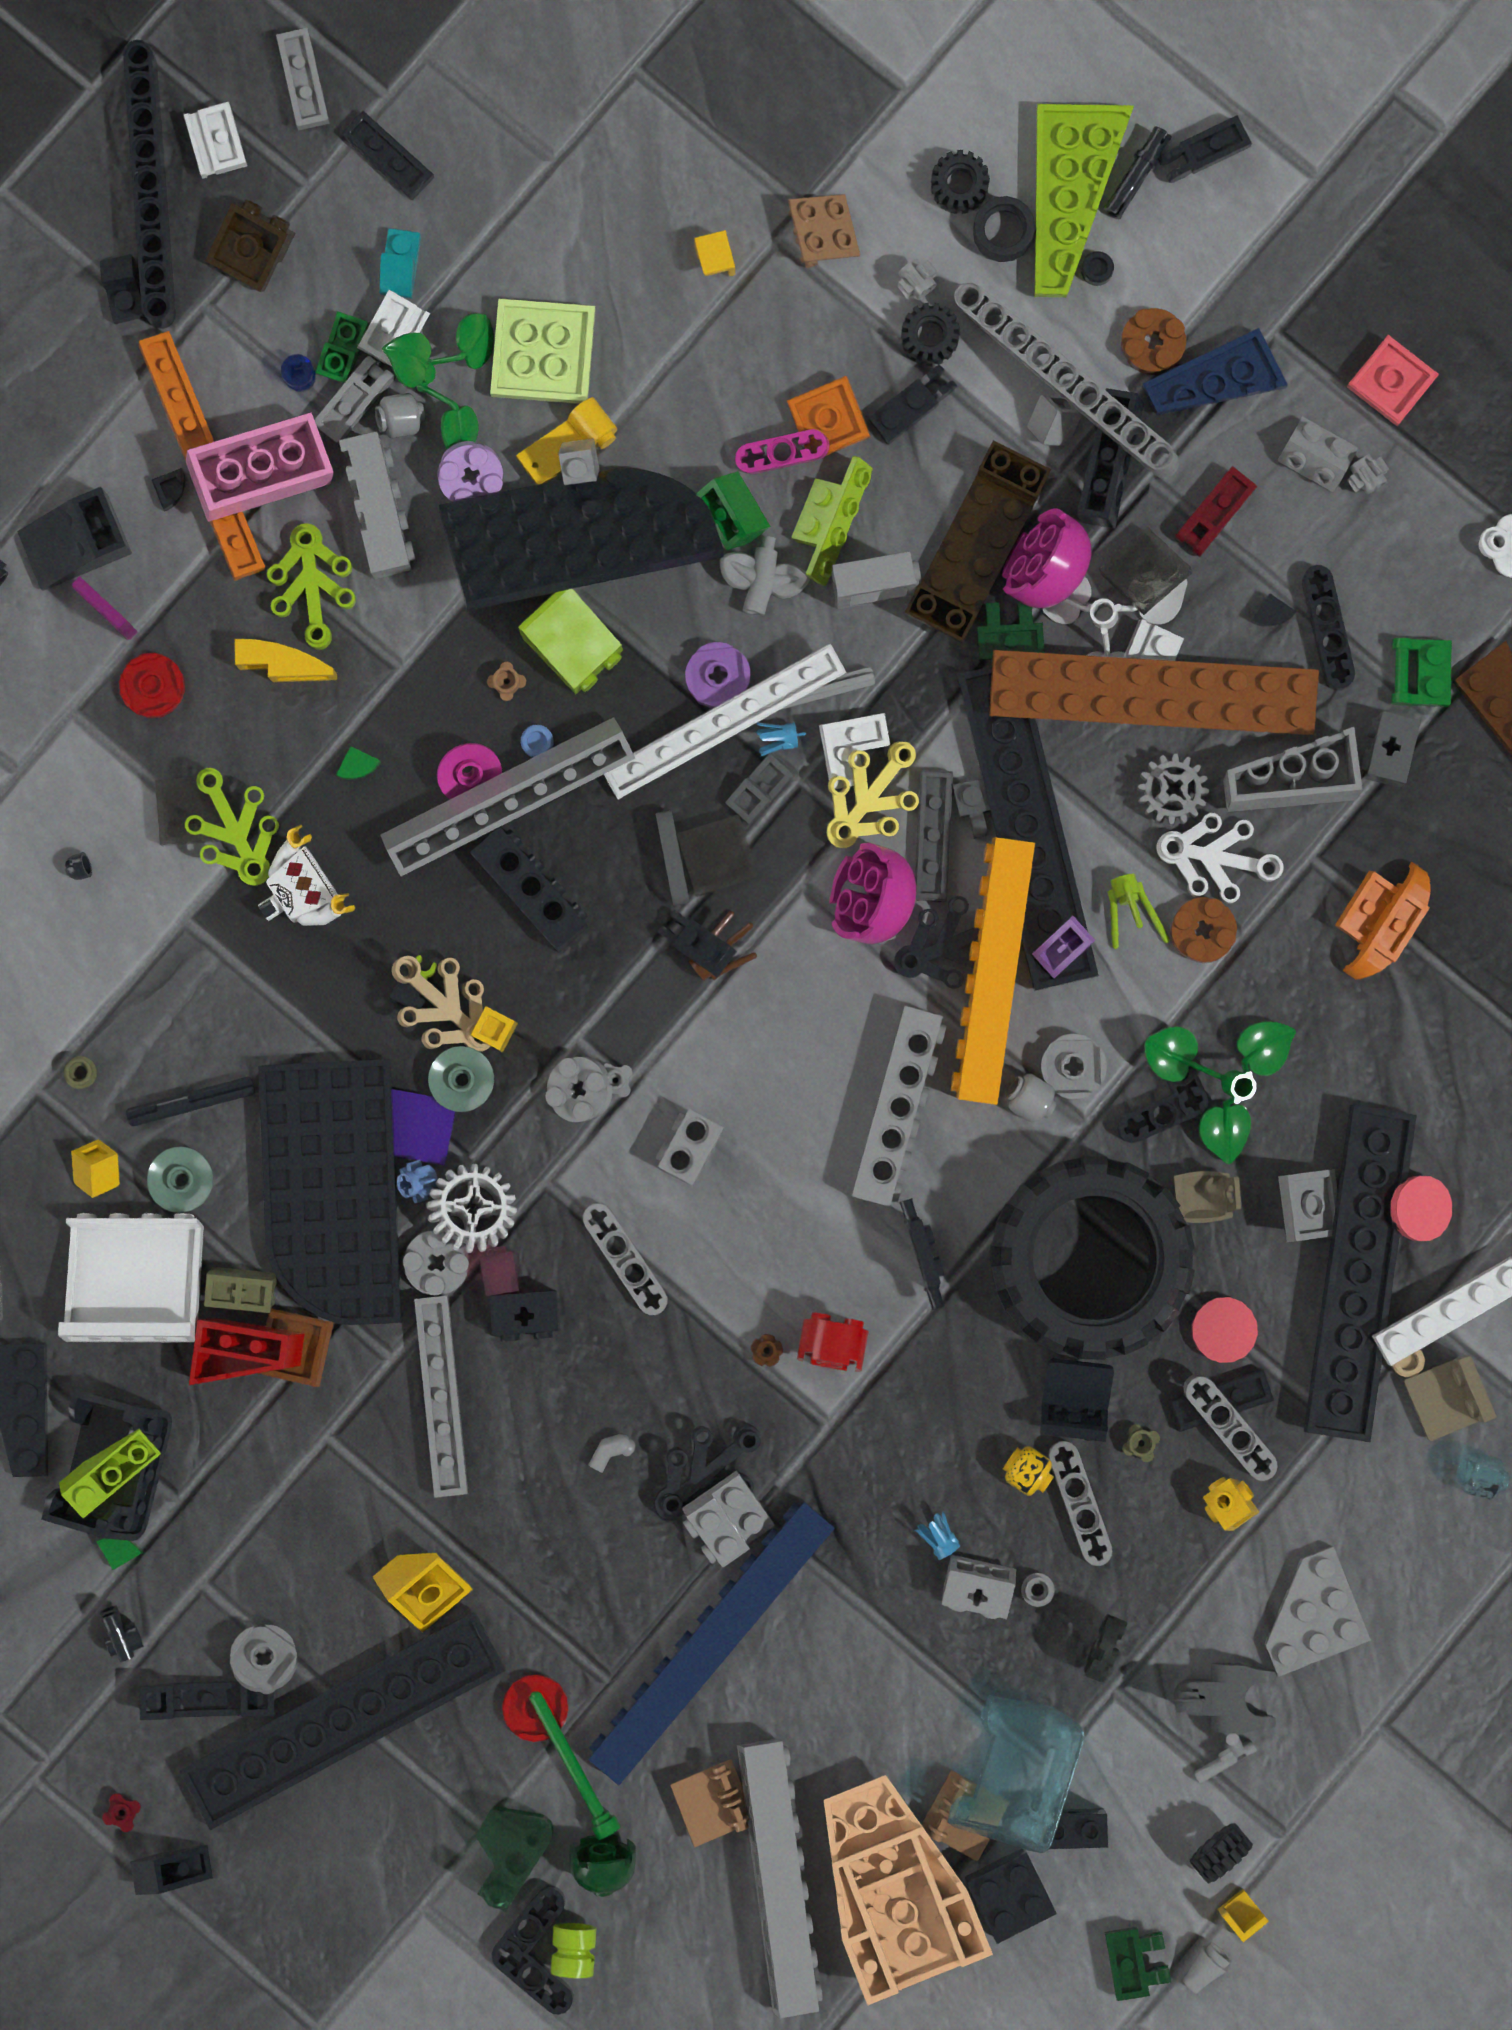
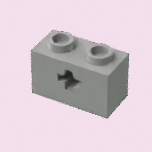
[942,1555,1016,1619]

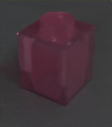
[479,1246,521,1296]

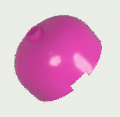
[1002,508,1091,608]
[829,843,916,944]

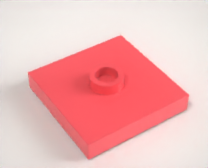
[1347,335,1439,426]

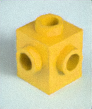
[1203,1477,1259,1531]

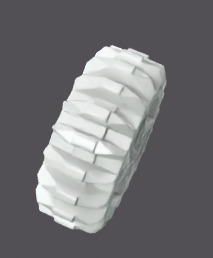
[427,1164,517,1253]

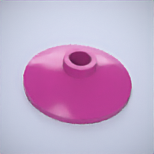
[437,743,502,799]

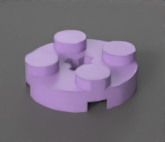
[437,441,503,502]

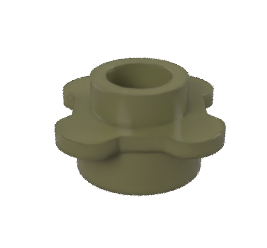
[1122,1424,1160,1462]

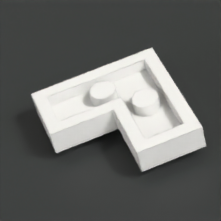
[819,713,890,789]

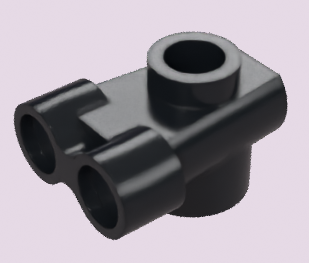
[100,1605,144,1662]

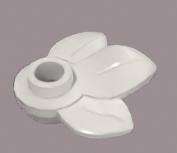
[1479,514,1512,578]

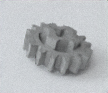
[1137,754,1209,826]

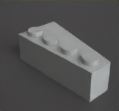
[1223,727,1363,812]

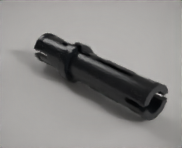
[1103,126,1172,220]

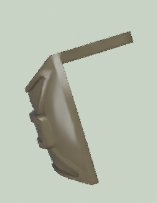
[1173,1171,1241,1223]

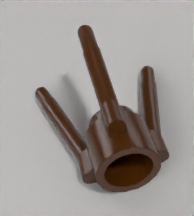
[688,911,757,981]

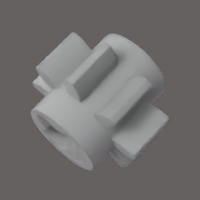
[898,259,937,300]
[1347,454,1389,495]

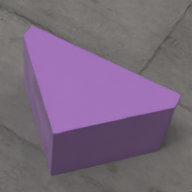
[1032,916,1095,978]

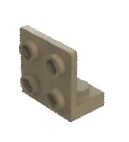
[1404,1355,1497,1441]

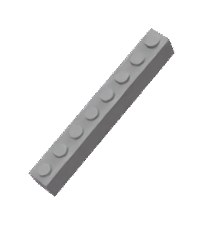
[380,717,635,876]
[737,1739,822,2018]

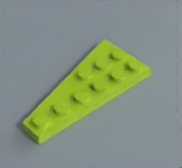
[1034,104,1134,298]

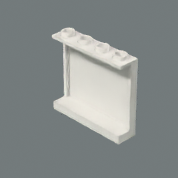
[58,1213,204,1342]

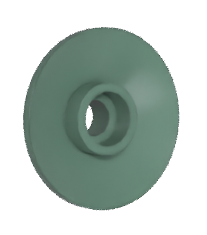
[428,1046,494,1112]
[147,1147,213,1213]

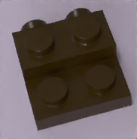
[205,199,296,292]

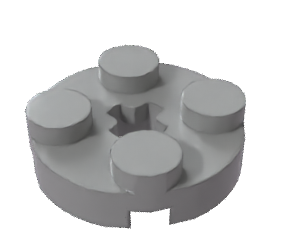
[1040,1034,1107,1100]
[546,1057,613,1122]
[403,1231,470,1296]
[230,1625,297,1694]

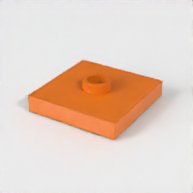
[787,376,871,462]

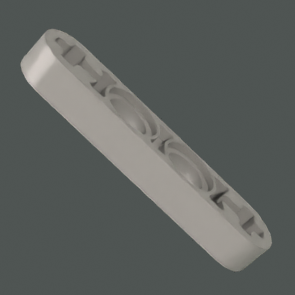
[583,1204,668,1315]
[1183,1374,1278,1481]
[1048,1441,1112,1566]

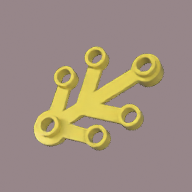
[826,741,919,848]

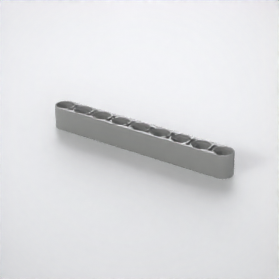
[954,281,1179,478]

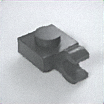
[952,778,990,839]

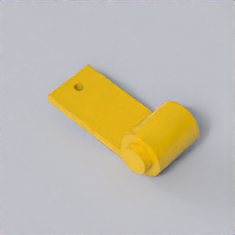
[516,397,617,485]

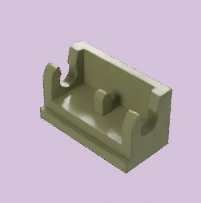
[204,1267,278,1313]

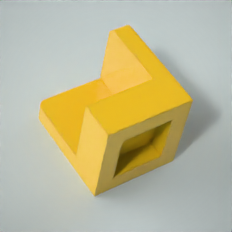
[694,230,736,277]
[471,1006,518,1052]
[71,1139,120,1198]
[1217,1889,1269,1943]

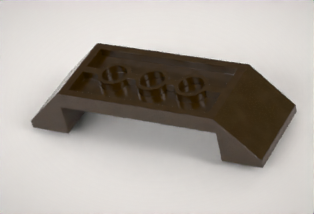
[904,440,1051,643]

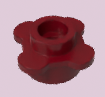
[102,1793,141,1832]

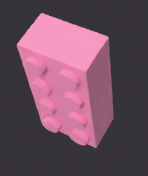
[186,412,334,522]

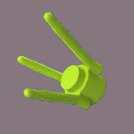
[1107,873,1170,949]

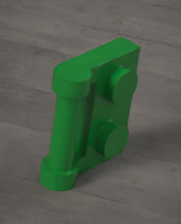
[1392,638,1452,707]

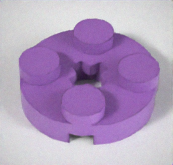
[685,642,751,708]

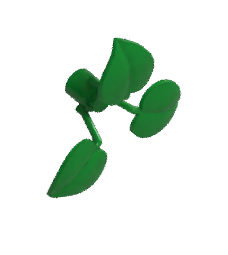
[382,313,494,449]
[1144,1021,1296,1165]

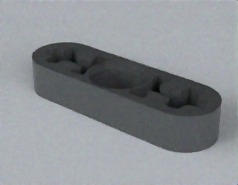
[656,810,690,906]

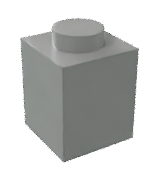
[559,438,599,485]

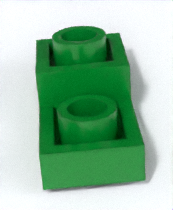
[315,311,370,383]

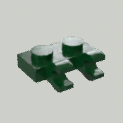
[977,601,1045,661]
[1105,1927,1171,2001]

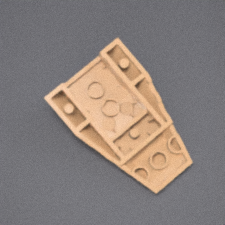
[824,1775,993,2006]

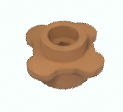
[487,662,526,701]

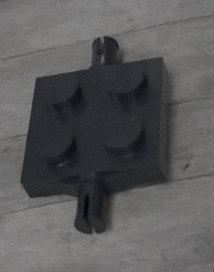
[899,1198,945,1310]

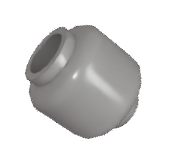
[375,393,425,438]
[1006,1074,1056,1123]

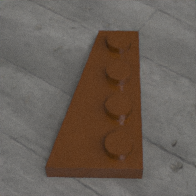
[1453,641,1512,756]

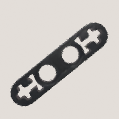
[1302,565,1355,691]

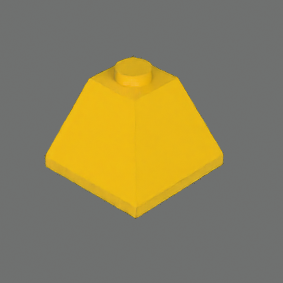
[373,1553,473,1633]

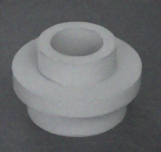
[1021,1573,1054,1607]

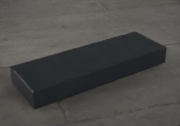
[341,111,435,200]
[1169,1369,1274,1432]

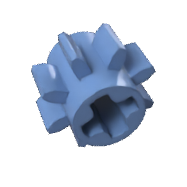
[397,1160,438,1203]

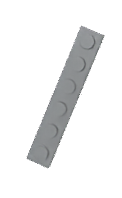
[414,1296,468,1498]

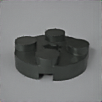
[1084,1614,1127,1683]

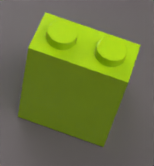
[519,589,623,694]

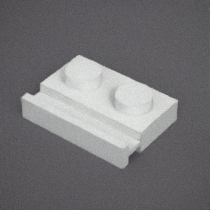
[184,102,247,179]
[357,290,430,367]
[1124,619,1184,661]

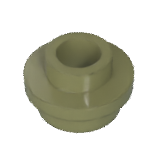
[64,1056,97,1089]

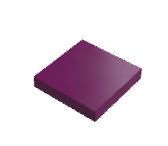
[72,576,138,640]

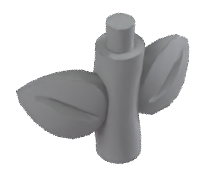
[720,536,810,616]

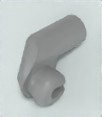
[588,1434,635,1473]

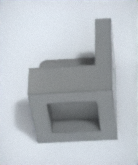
[1027,394,1082,446]

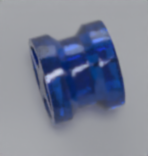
[281,354,316,392]

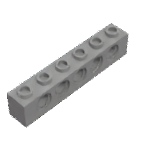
[851,1006,947,1208]

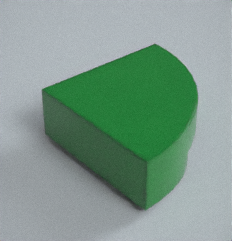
[336,746,381,780]
[96,1538,143,1570]

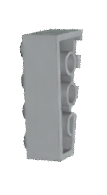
[339,431,416,579]

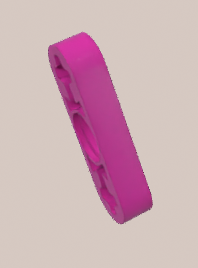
[735,429,829,474]

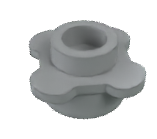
[603,1063,633,1097]

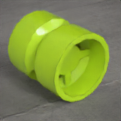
[551,1923,597,1978]

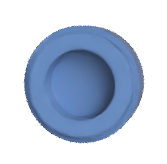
[521,725,554,758]

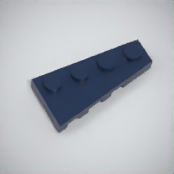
[1142,328,1288,415]

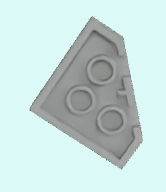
[1264,1546,1371,1677]

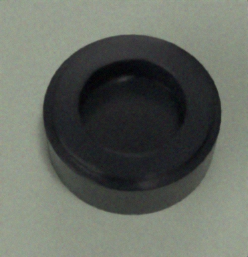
[1081,251,1114,286]

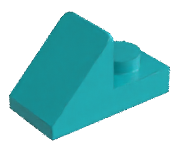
[379,228,422,299]

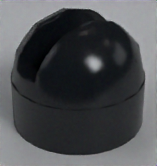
[65,852,92,880]

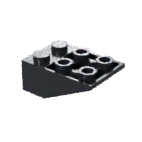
[17,487,132,591]

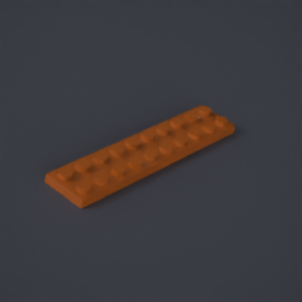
[989,650,1319,735]

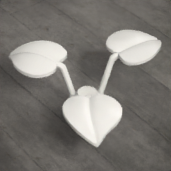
[1042,571,1188,658]

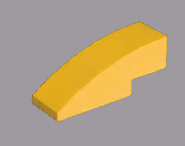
[235,639,337,682]

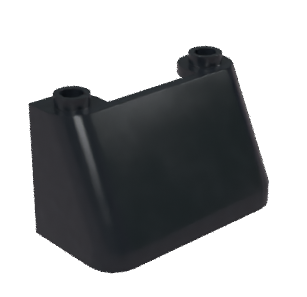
[41,1390,172,1541]

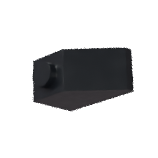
[130,1845,213,1895]

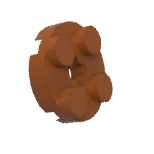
[1121,308,1186,375]
[1170,897,1237,964]

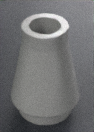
[1182,1943,1231,1994]

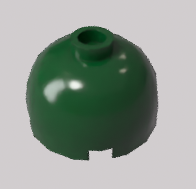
[569,1834,636,1897]

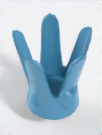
[756,722,806,756]
[915,1511,960,1560]

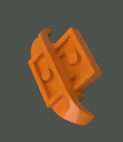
[1335,861,1430,980]

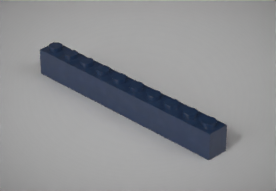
[588,1501,835,1786]

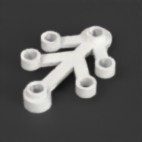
[1156,813,1283,904]

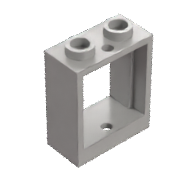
[831,552,921,609]

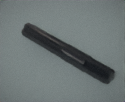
[126,1076,255,1127]

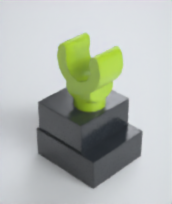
[389,955,437,1009]

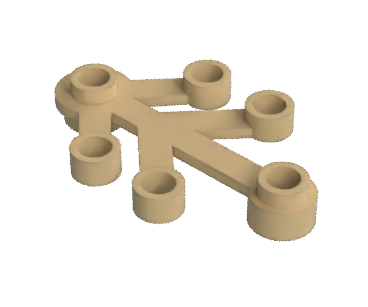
[392,956,490,1052]

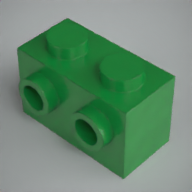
[696,471,771,550]

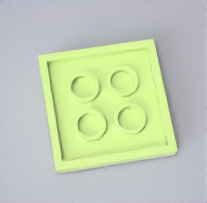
[490,299,596,404]

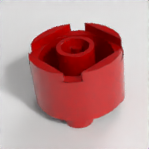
[797,1312,869,1372]

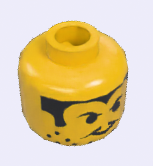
[1003,1446,1054,1496]

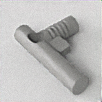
[1193,1733,1257,1784]

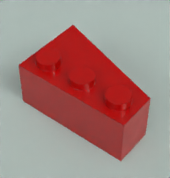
[189,1318,305,1385]

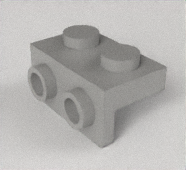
[1278,416,1359,492]

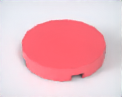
[1391,1176,1452,1241]
[1191,1297,1258,1363]

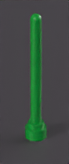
[530,1691,621,1840]

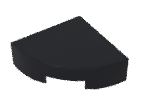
[152,468,185,511]
[1250,593,1297,627]

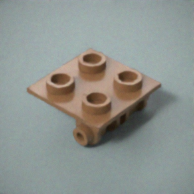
[788,194,860,268]
[670,1759,750,1848]
[921,1770,1009,1862]

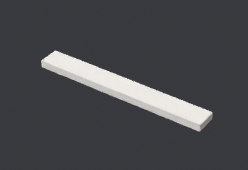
[604,643,846,799]

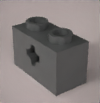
[1360,711,1421,788]

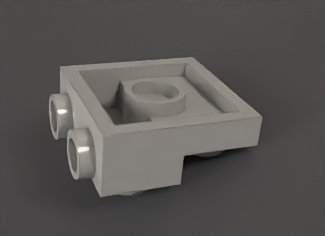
[682,1471,775,1568]

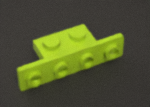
[791,456,873,586]

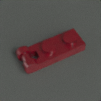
[1174,466,1257,558]

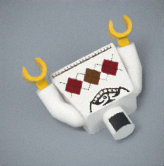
[258,825,355,926]

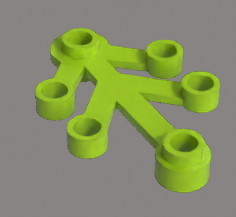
[267,523,356,650]
[185,768,279,886]

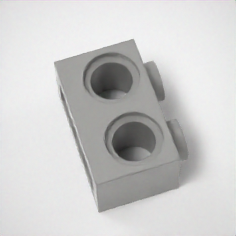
[655,1109,724,1186]

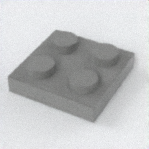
[1278,1169,1338,1242]

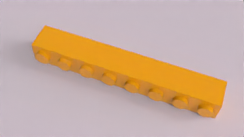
[951,837,1035,1105]

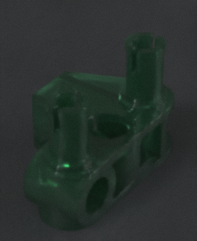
[475,1805,554,1913]

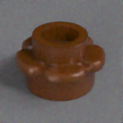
[750,1334,783,1367]

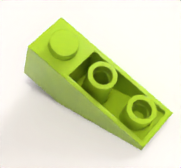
[59,1429,161,1518]

